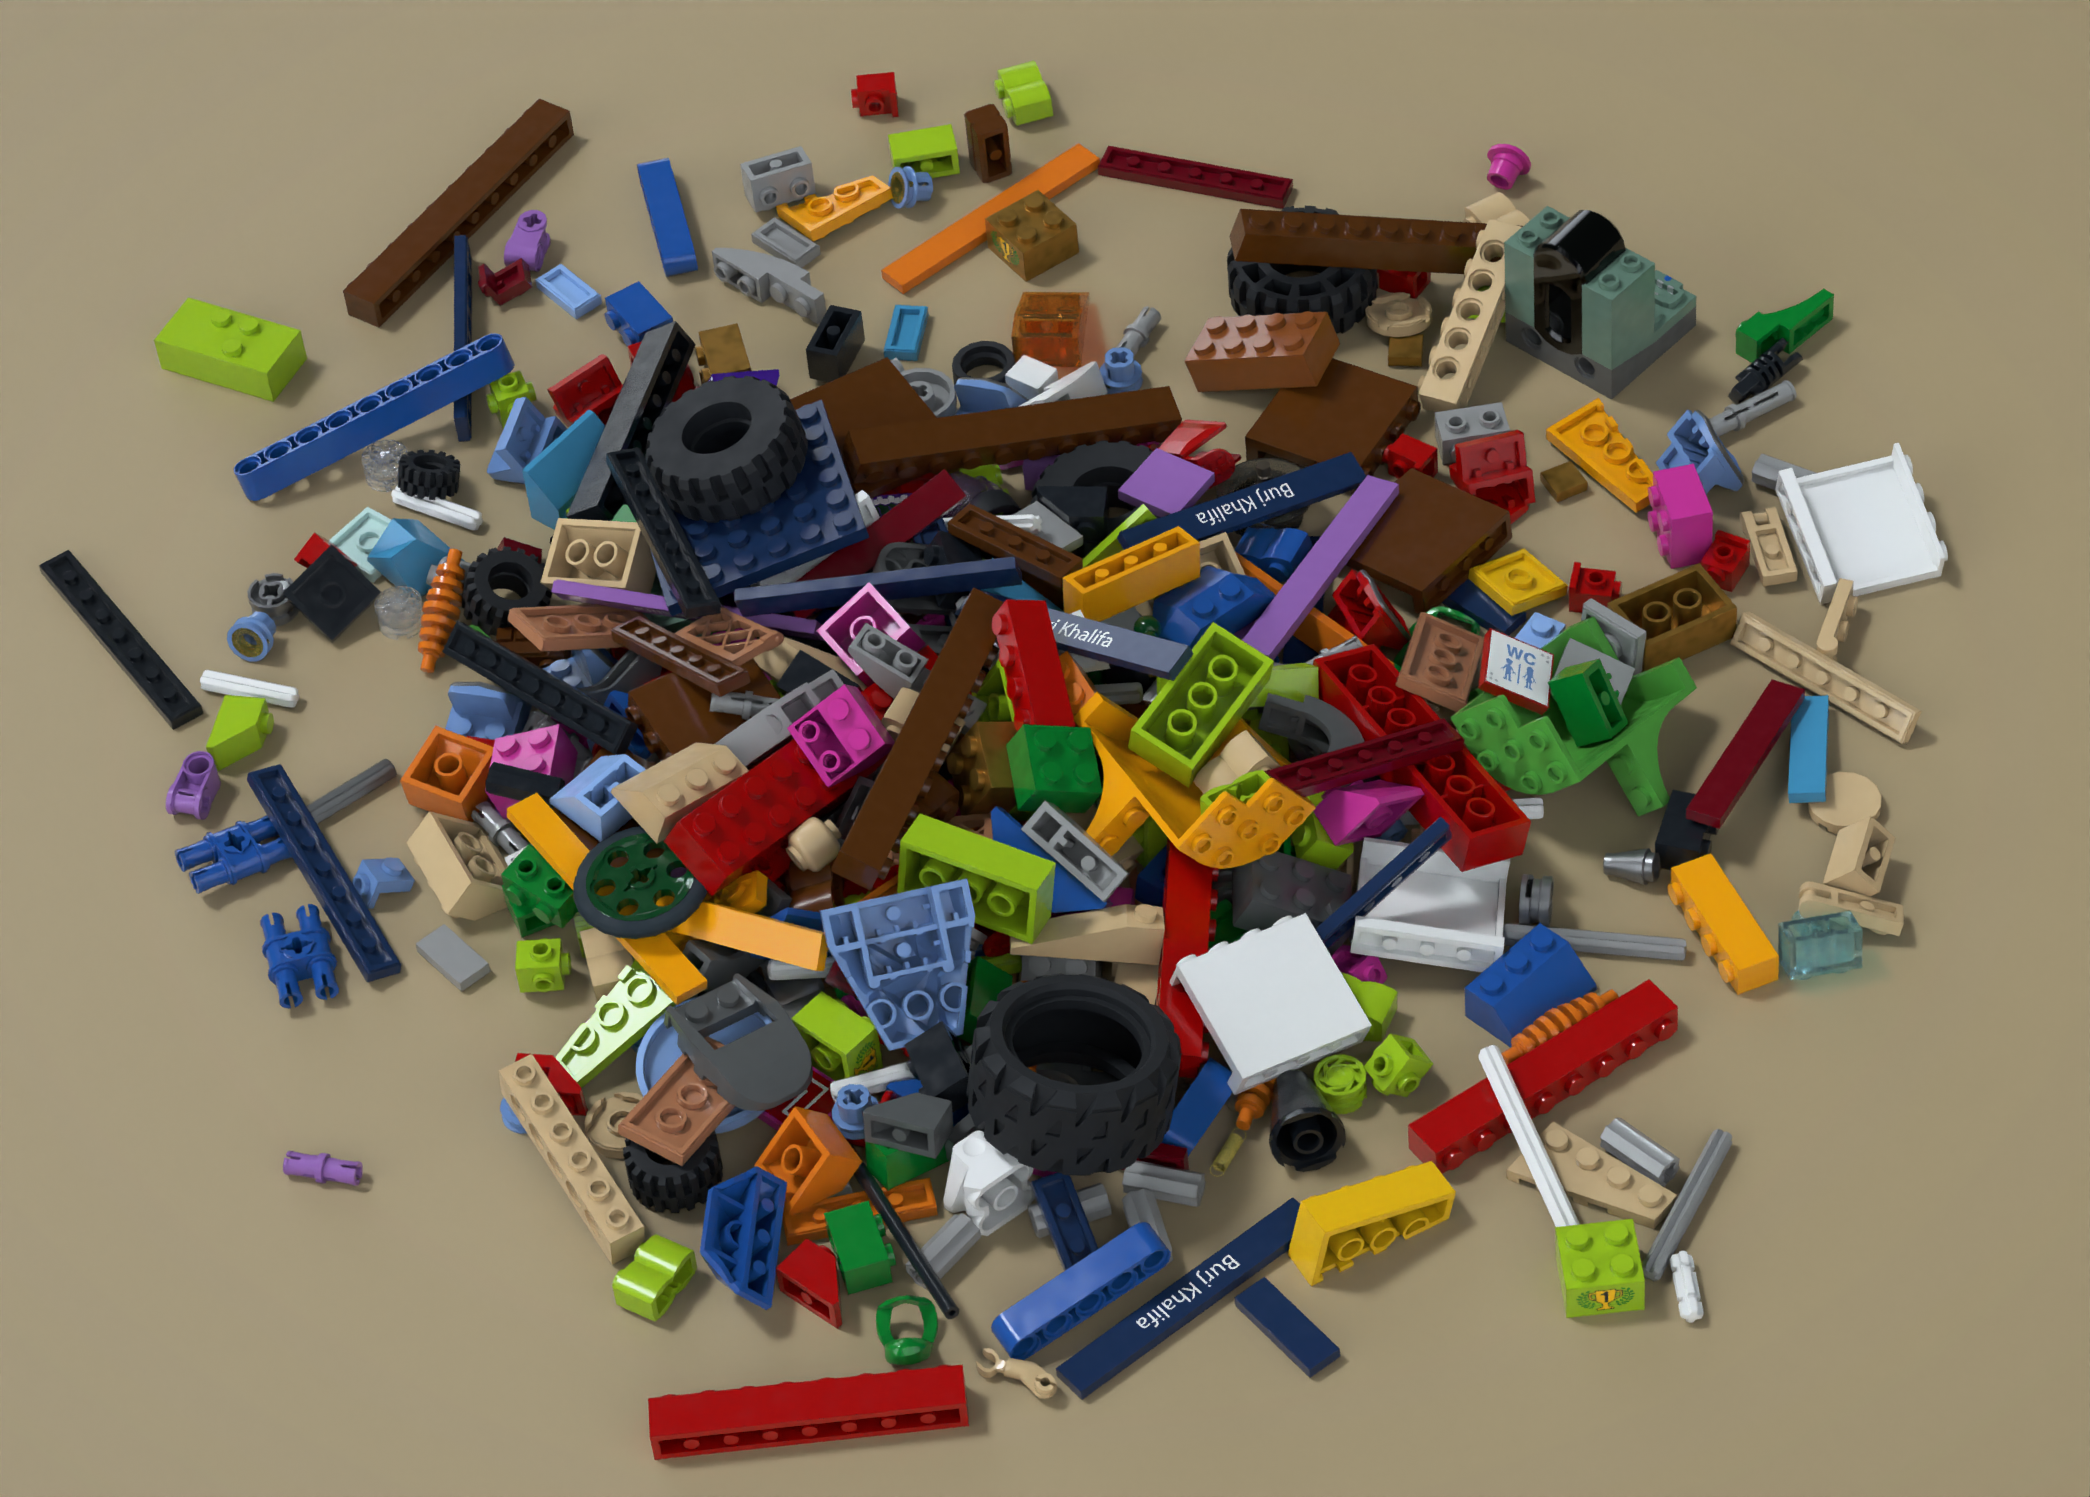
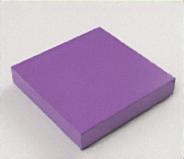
[1118,448,1215,517]

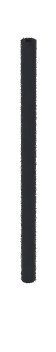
[850,1144,959,1319]

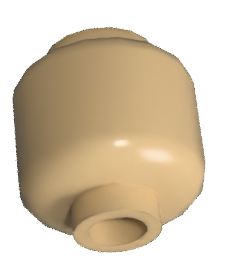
[786,817,842,872]

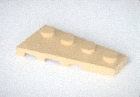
[1506,1122,1677,1229]

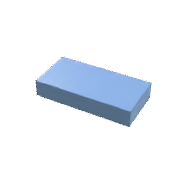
[535,264,602,320]

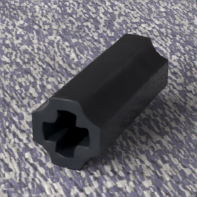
[486,762,565,809]

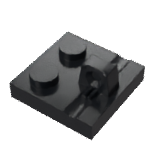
[283,544,381,643]

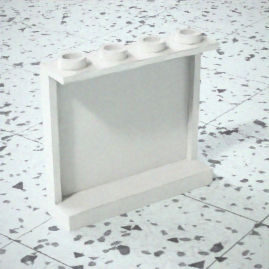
[1775,443,1948,605]
[1350,837,1510,972]
[1169,913,1372,1095]

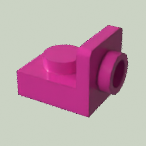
[1331,945,1387,984]

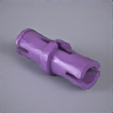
[283,1150,363,1186]

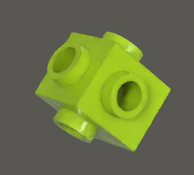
[486,370,537,429]
[515,938,571,993]
[1364,1033,1433,1097]

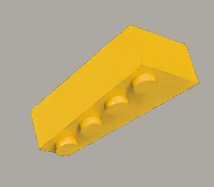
[1288,1161,1456,1286]

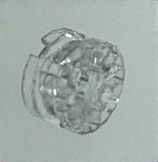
[361,440,408,492]
[374,586,425,640]

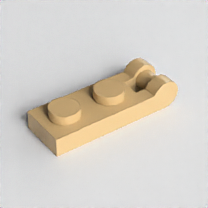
[1740,507,1798,586]
[1816,578,1858,662]
[1799,881,1904,936]

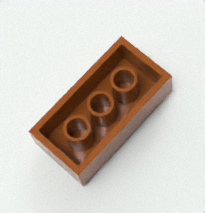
[1184,311,1340,392]

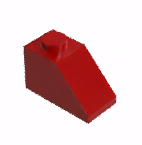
[776,1238,842,1329]

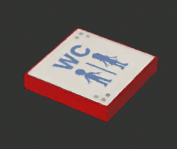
[1478,628,1554,715]

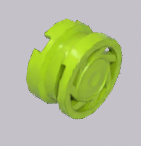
[1314,1054,1367,1114]

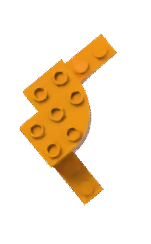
[1074,692,1316,869]

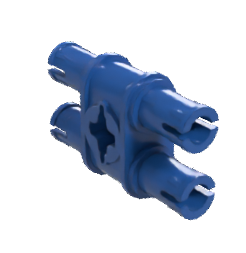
[175,815,292,894]
[260,904,339,1009]

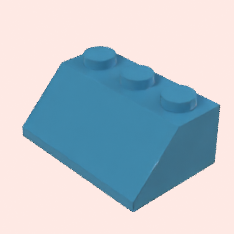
[522,410,605,530]

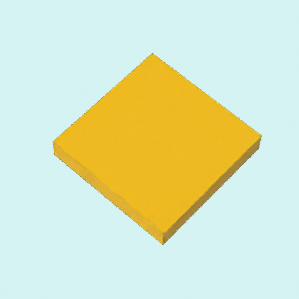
[1468,548,1568,616]

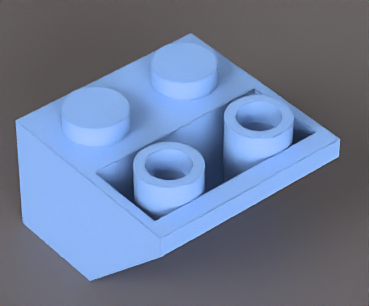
[549,754,646,842]

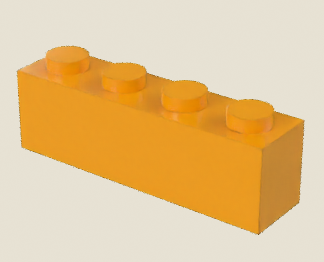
[1062,526,1201,622]
[1667,853,1779,995]

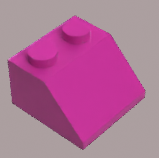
[1313,780,1425,846]

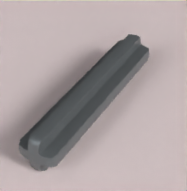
[306,759,397,824]

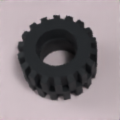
[461,546,553,637]
[623,1130,723,1213]

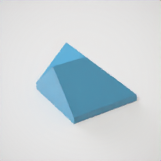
[367,518,465,602]

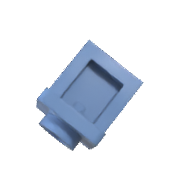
[352,857,415,909]

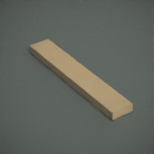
[1730,611,1922,744]

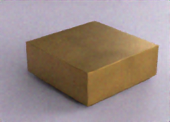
[1388,334,1424,366]
[1540,461,1588,502]

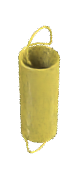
[1210,1128,1246,1177]

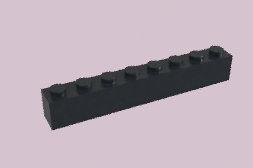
[566,321,696,521]

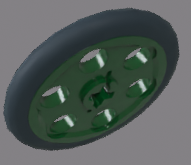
[573,826,707,939]

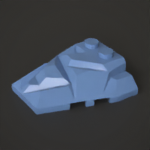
[820,878,975,1051]

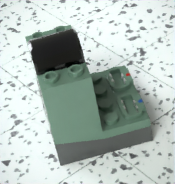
[1504,206,1697,400]

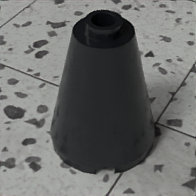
[1269,1070,1346,1172]

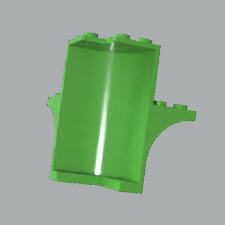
[1450,616,1697,816]

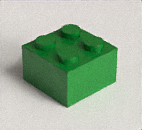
[1006,724,1102,813]

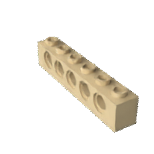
[1417,219,1522,412]
[499,1054,645,1265]

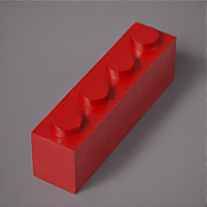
[992,599,1076,731]

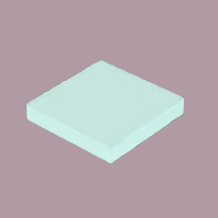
[329,507,391,583]

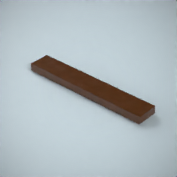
[610,616,751,697]

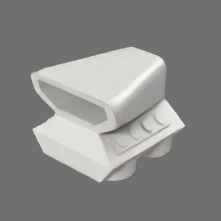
[943,1131,1035,1236]

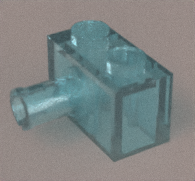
[1778,910,1863,980]

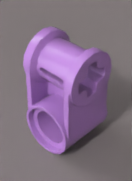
[504,210,551,272]
[166,751,221,820]

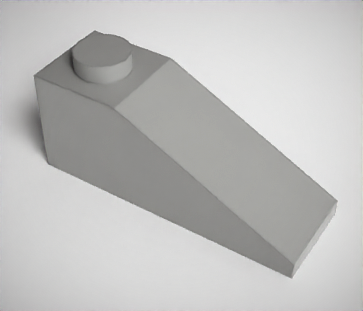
[1021,801,1129,902]

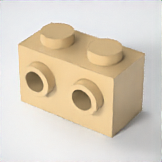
[1823,816,1896,897]

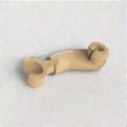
[976,1348,1058,1399]

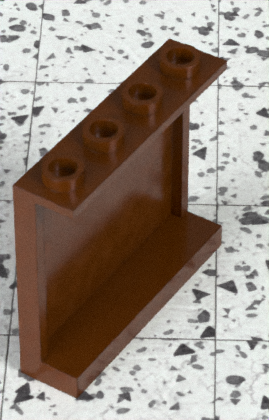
[790,357,960,499]
[1245,358,1421,496]
[1345,468,1512,615]
[948,503,1083,611]
[625,653,794,771]

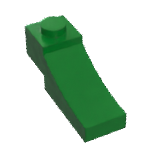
[1735,288,1834,363]

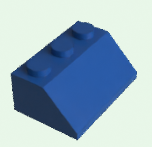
[1465,923,1597,1048]

